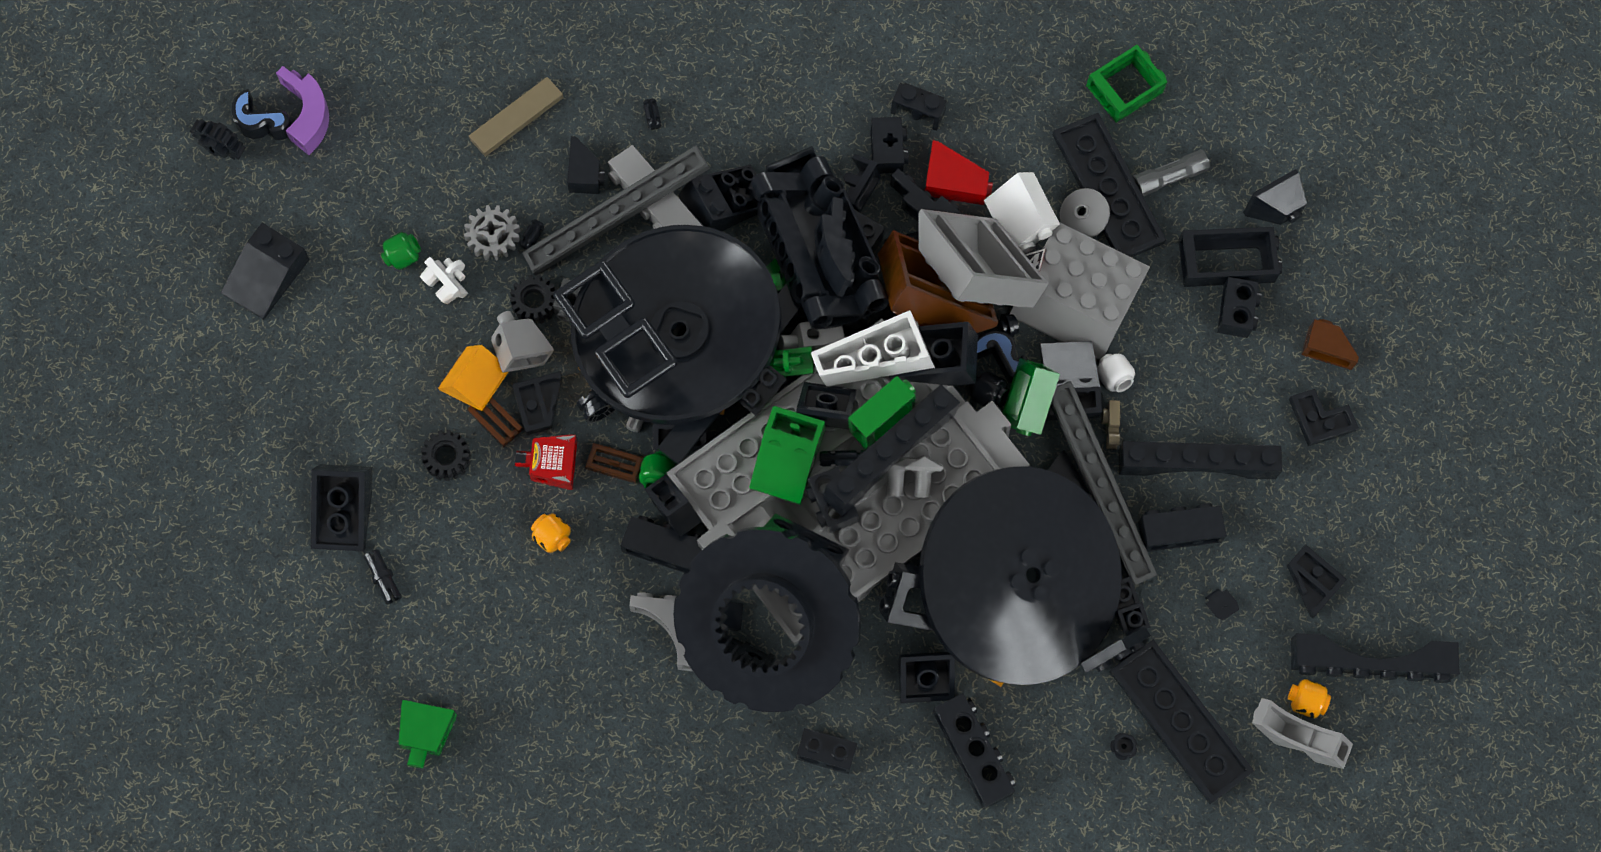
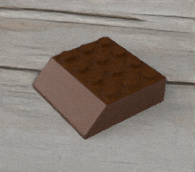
[878,230,998,333]

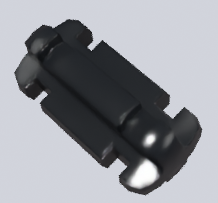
[643,98,662,130]
[519,219,544,250]

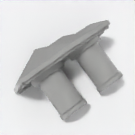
[887,455,943,498]

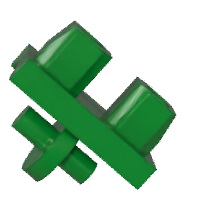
[770,347,814,377]

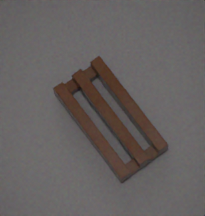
[467,397,523,447]
[585,443,644,484]

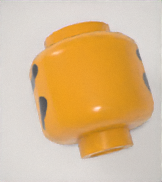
[531,513,571,553]
[1288,679,1331,719]

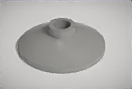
[1060,188,1110,238]

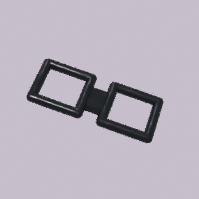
[553,260,678,398]

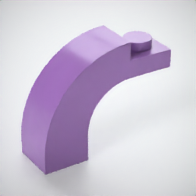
[276,66,329,155]

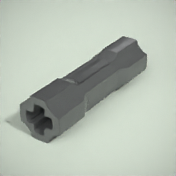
[1133,149,1210,196]

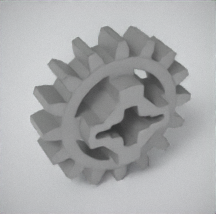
[464,205,520,261]

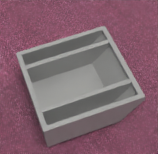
[919,209,1049,308]
[1010,222,1150,361]

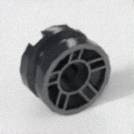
[577,390,616,423]

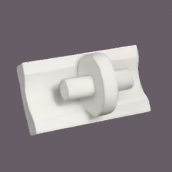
[420,257,468,304]

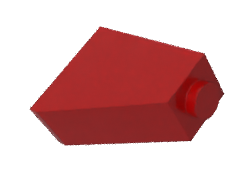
[925,140,993,205]

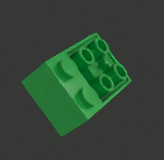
[749,406,826,505]

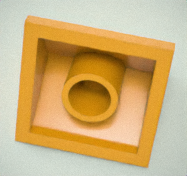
[438,345,508,411]

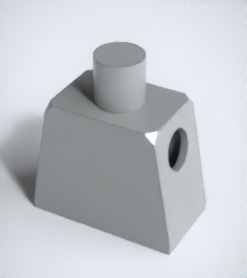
[491,311,554,373]
[778,322,845,364]

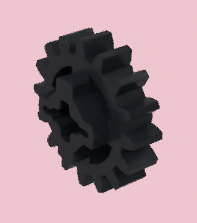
[190,119,246,160]

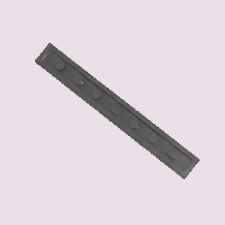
[522,145,710,275]
[1051,381,1157,585]

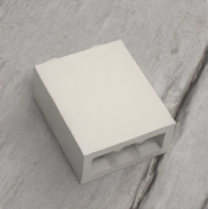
[984,172,1060,253]

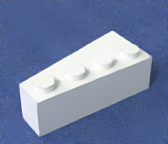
[811,310,935,386]

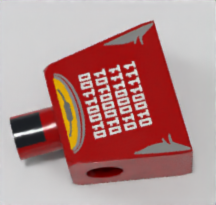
[515,435,577,490]

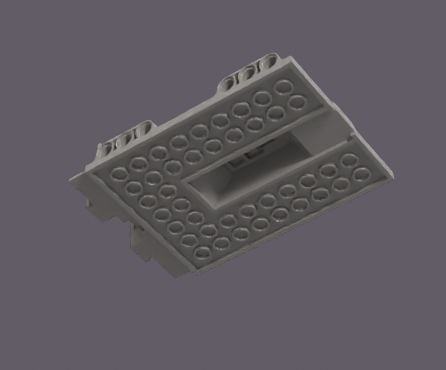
[667,319,1030,646]

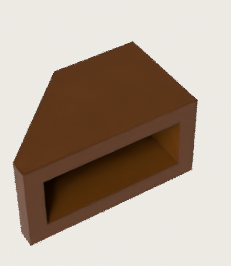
[1302,319,1359,370]

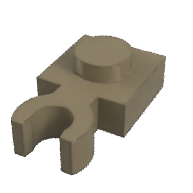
[1101,400,1120,449]

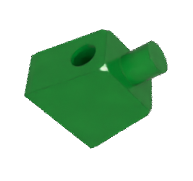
[399,700,457,769]

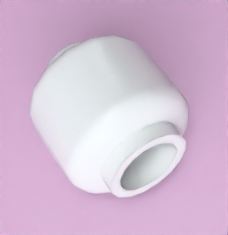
[1097,353,1135,392]

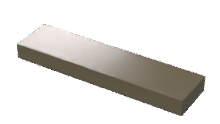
[469,77,564,157]

